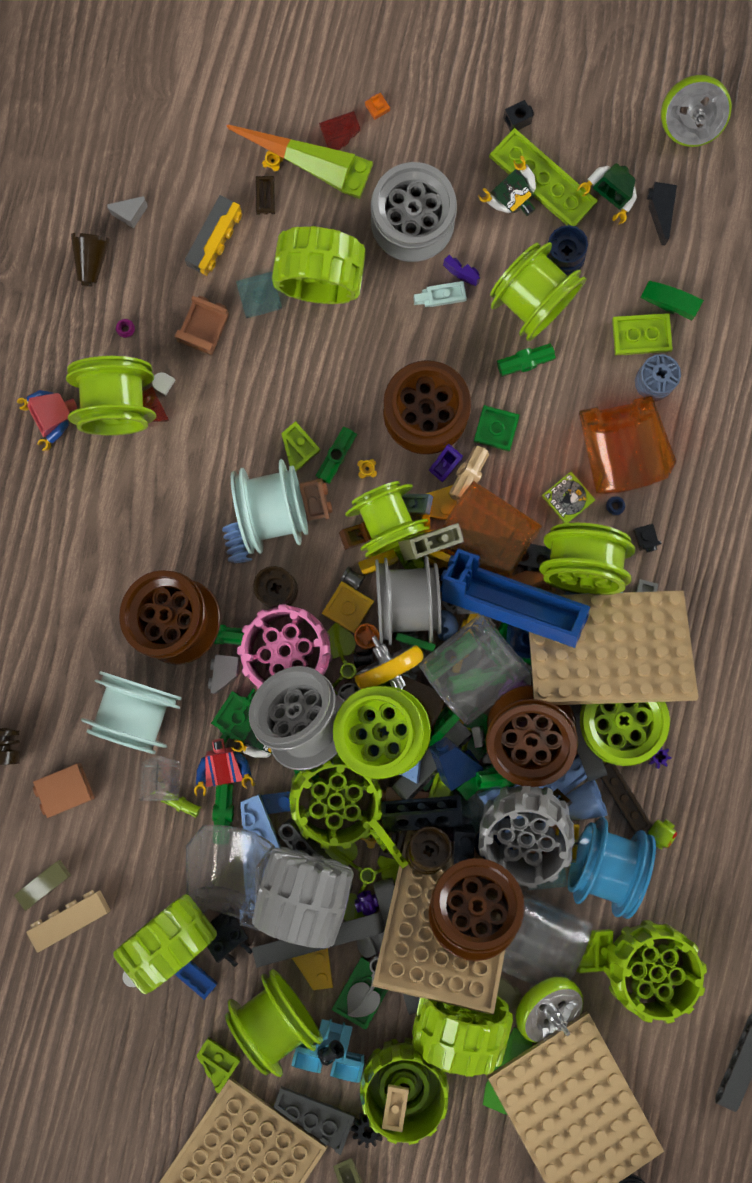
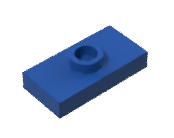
[174,961,218,1000]

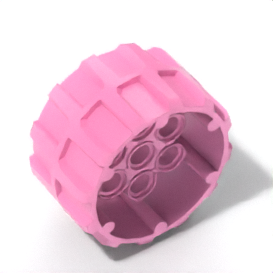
[237,604,333,689]

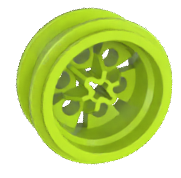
[539,523,635,595]

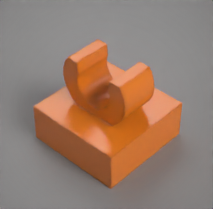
[365,92,390,120]

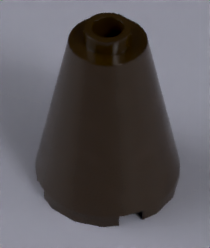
[71,233,110,287]

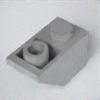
[208,655,240,694]

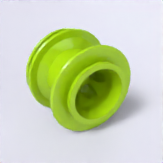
[345,481,430,558]

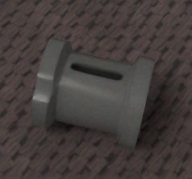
[340,566,365,590]

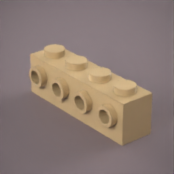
[26,890,111,953]

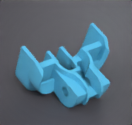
[291,1019,364,1083]

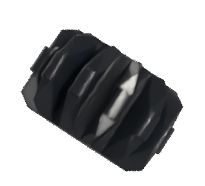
[351,1113,383,1148]

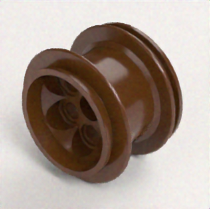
[383,360,471,455]
[119,570,221,665]
[486,685,578,787]
[429,858,525,961]

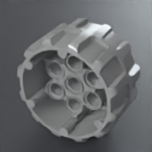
[478,786,575,889]

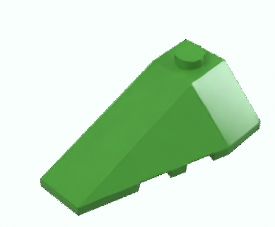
[483,1027,532,1115]

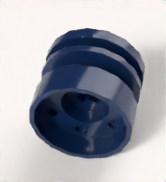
[547,225,588,276]

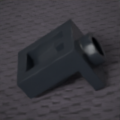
[633,524,662,553]

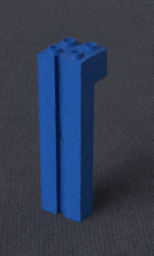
[440,549,590,648]

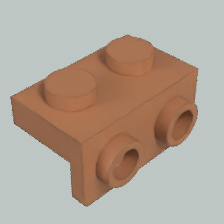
[299,478,333,521]

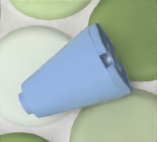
[566,780,608,821]

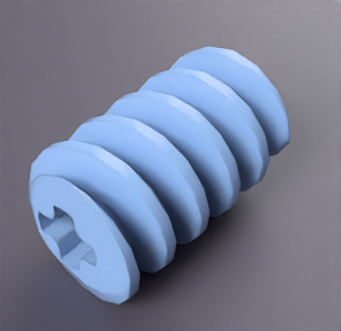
[222,522,252,563]

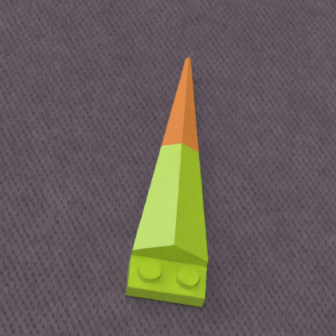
[226,125,373,199]

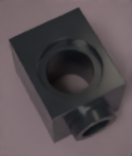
[503,100,534,132]

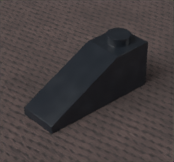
[647,182,677,246]

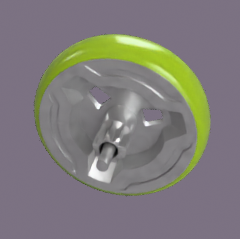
[661,75,732,147]
[515,977,584,1043]

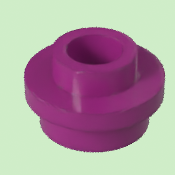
[116,319,135,338]

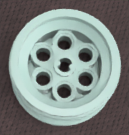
[230,459,308,554]
[81,671,182,754]

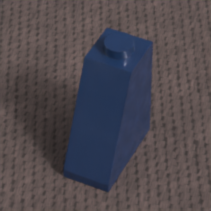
[429,737,484,791]

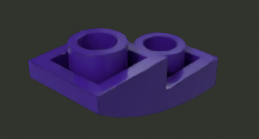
[443,255,480,286]

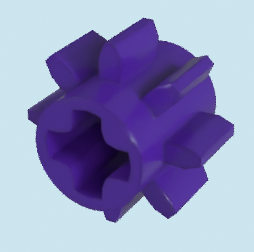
[648,747,672,769]
[354,891,379,916]

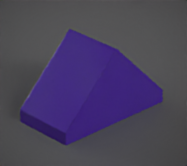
[429,444,463,483]

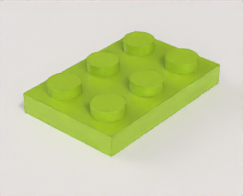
[612,313,673,356]

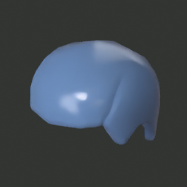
[436,610,458,641]

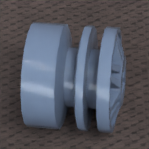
[635,354,681,401]

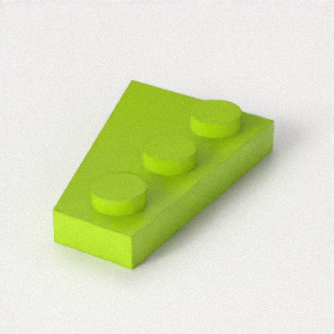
[368,818,408,869]

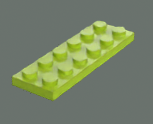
[489,128,598,226]

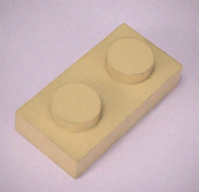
[382,1084,409,1132]

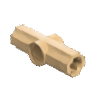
[449,445,489,502]

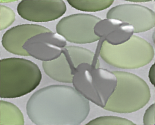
[347,933,384,1017]

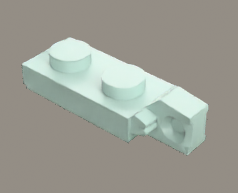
[413,281,467,307]

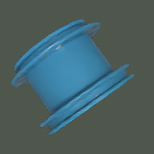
[568,817,656,919]

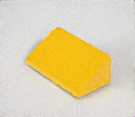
[358,549,398,575]

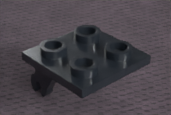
[207,907,253,967]

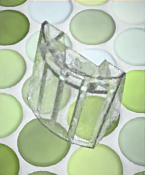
[418,614,532,726]
[186,825,275,930]
[502,889,593,985]

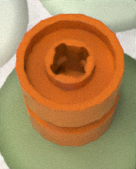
[354,624,379,650]

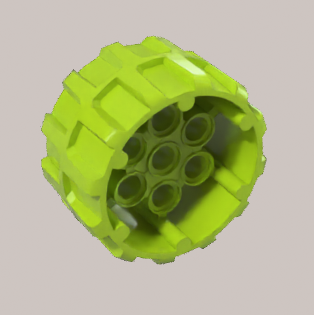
[272,226,366,304]
[289,754,383,849]
[113,894,217,994]
[603,920,707,1024]
[412,996,513,1077]

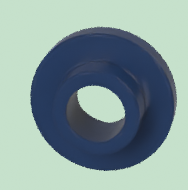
[606,496,625,515]

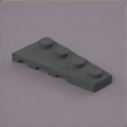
[274,1086,355,1155]

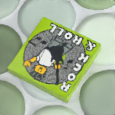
[542,472,595,523]

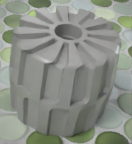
[252,847,354,949]

